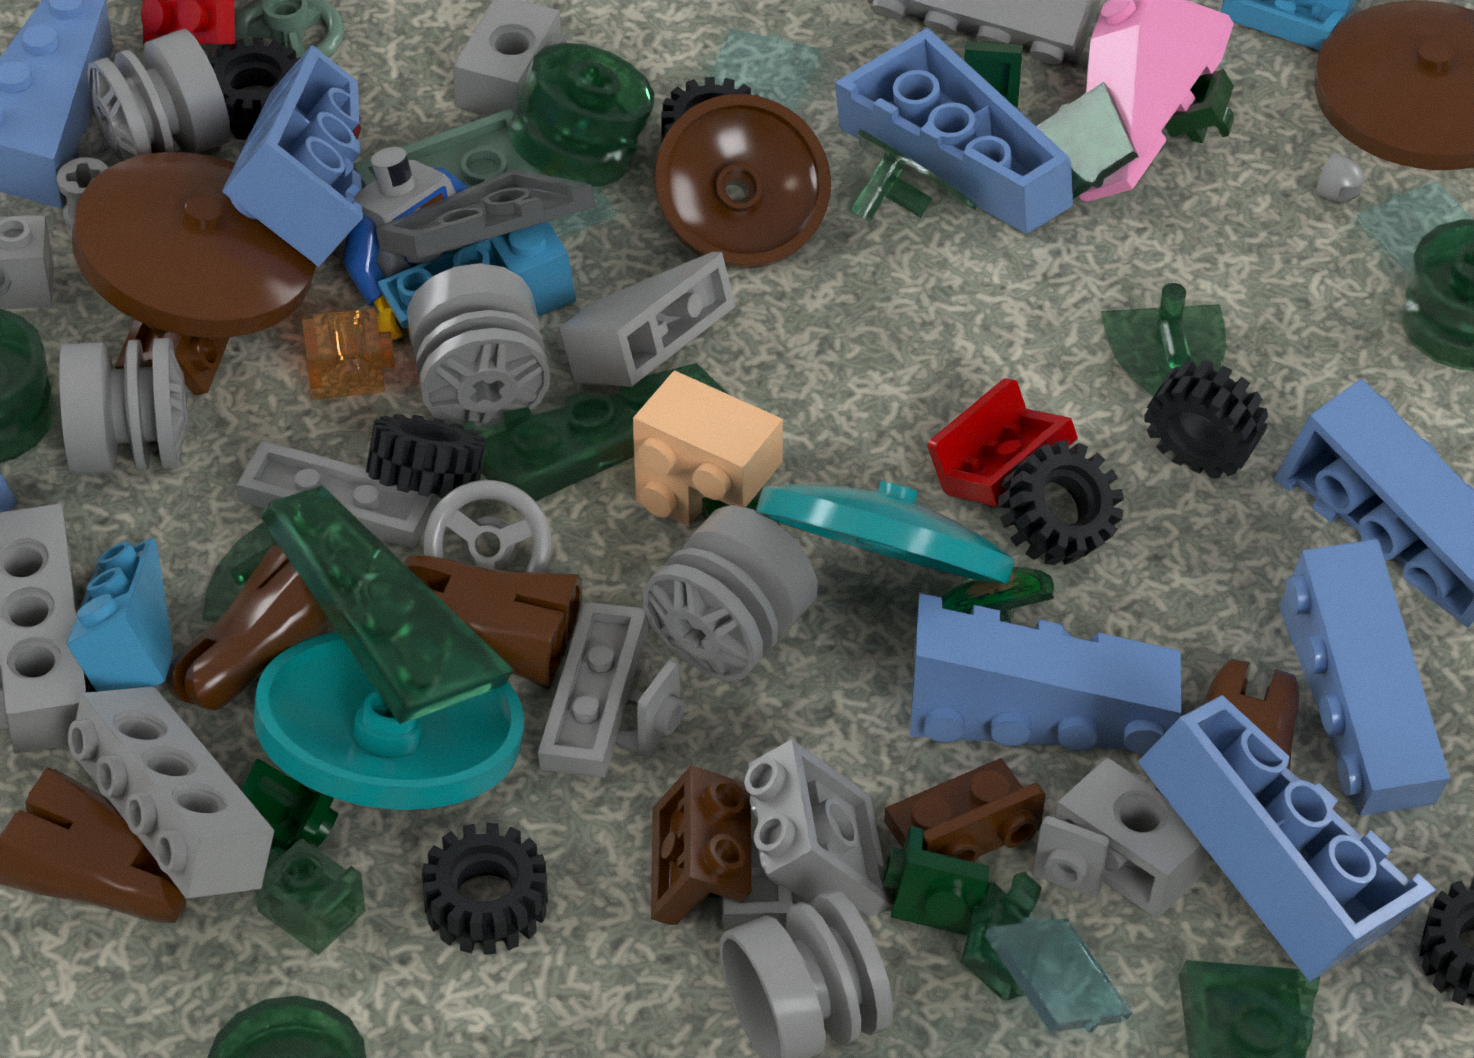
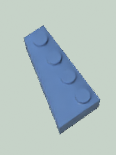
[835,27,1073,235]
[222,45,363,267]
[1273,378,1474,628]
[910,593,1181,755]
[1138,695,1436,982]

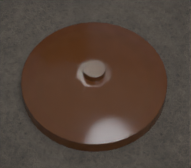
[1314,0,1474,170]
[72,152,316,338]

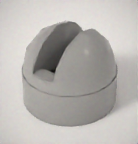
[1315,152,1365,203]

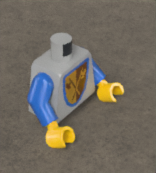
[342,147,470,341]

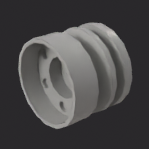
[87,29,231,162]
[407,263,550,429]
[59,338,188,475]
[643,505,818,682]
[719,889,893,1058]

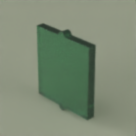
[1036,82,1139,199]

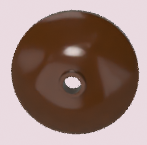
[654,94,831,268]

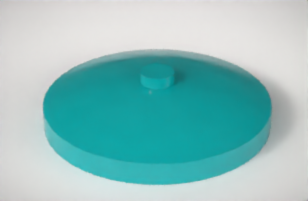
[756,481,1015,586]
[253,629,524,810]

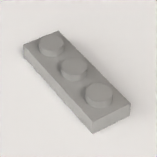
[236,440,438,549]
[537,601,649,778]

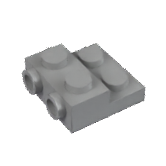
[744,739,892,916]

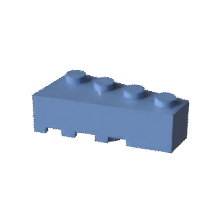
[0,0,113,209]
[1279,539,1450,816]

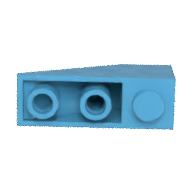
[377,221,576,328]
[67,537,174,692]

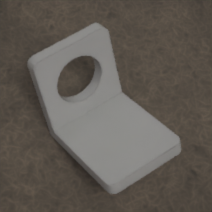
[615,659,685,759]
[1032,816,1109,898]

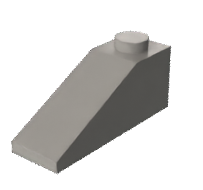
[559,252,736,387]

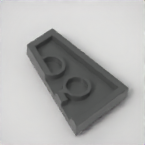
[376,169,595,263]

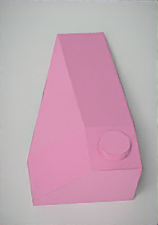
[1078,0,1234,202]

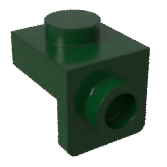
[238,758,339,861]
[882,826,989,936]

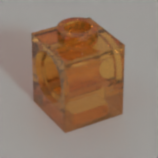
[302,308,395,400]

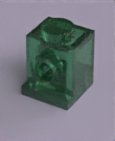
[255,838,366,955]

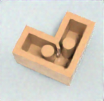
[633,370,783,527]

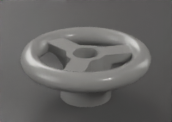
[423,480,552,573]

